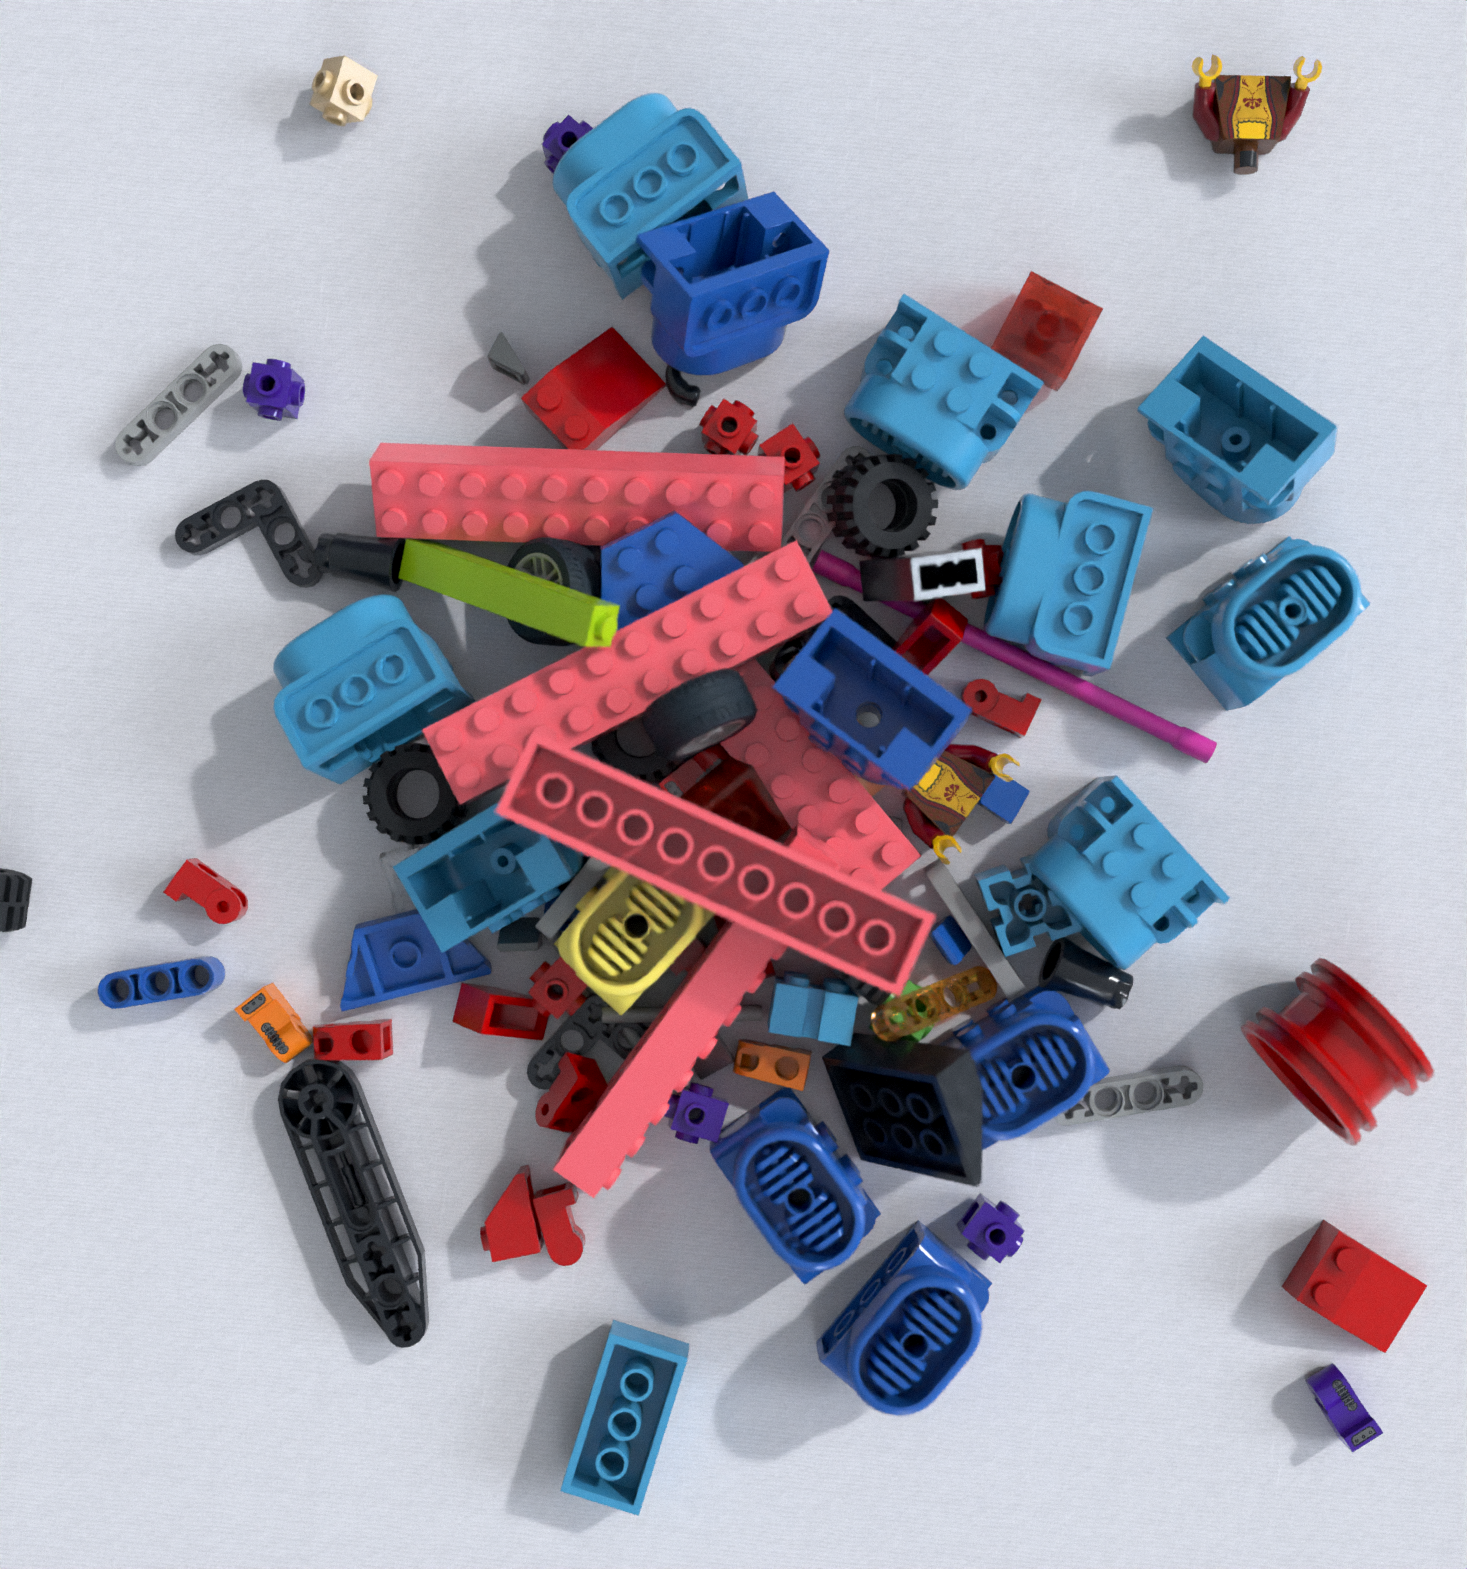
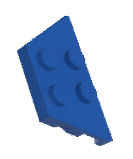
[600,511,744,631]
[340,909,492,1012]

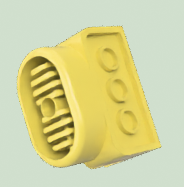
[554,866,715,1016]

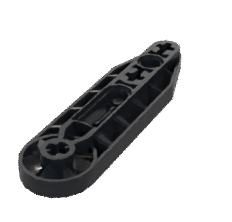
[278,1059,429,1348]

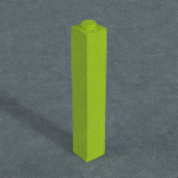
[398,539,620,647]

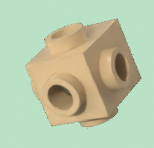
[310,55,378,126]

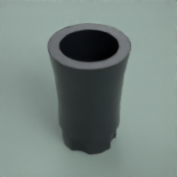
[314,533,406,592]
[1039,937,1134,1009]

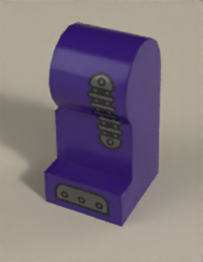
[1305,1363,1383,1452]

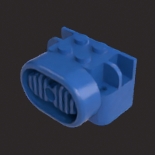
[636,191,830,376]
[773,608,972,791]
[938,985,1110,1150]
[710,1086,881,1284]
[816,1220,992,1416]

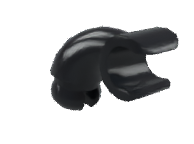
[665,364,701,407]

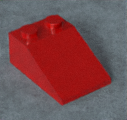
[521,327,666,450]
[1281,1219,1428,1353]

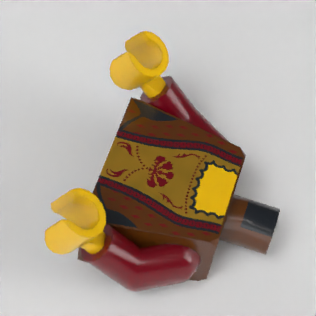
[1192,54,1322,175]
[901,744,1020,865]

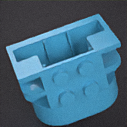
[552,93,748,300]
[844,294,1044,490]
[1137,335,1337,524]
[984,491,1153,677]
[1166,536,1370,711]
[273,595,475,784]
[1027,775,1231,970]
[393,801,590,953]

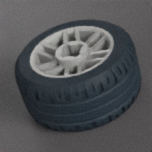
[506,537,601,646]
[642,668,757,761]

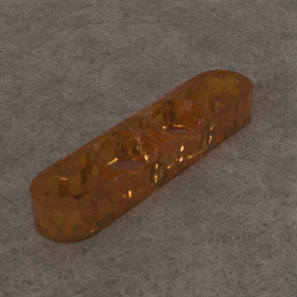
[871,966,997,1042]

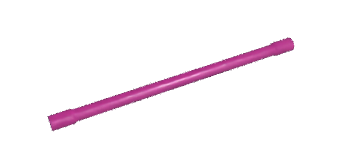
[812,550,1217,763]

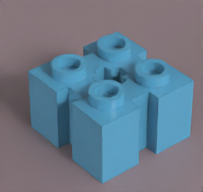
[974,854,1083,957]
[767,971,858,1046]

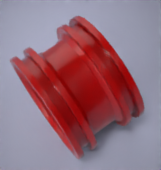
[1240,958,1434,1146]

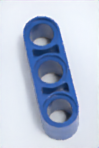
[98,956,225,1009]

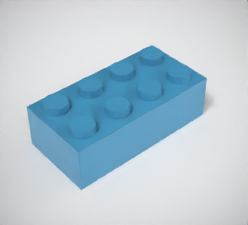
[560,1320,689,1516]

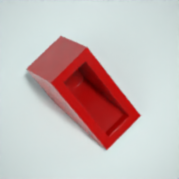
[892,597,968,675]
[452,983,549,1040]
[480,1165,544,1262]

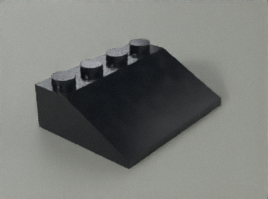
[822,1032,983,1187]

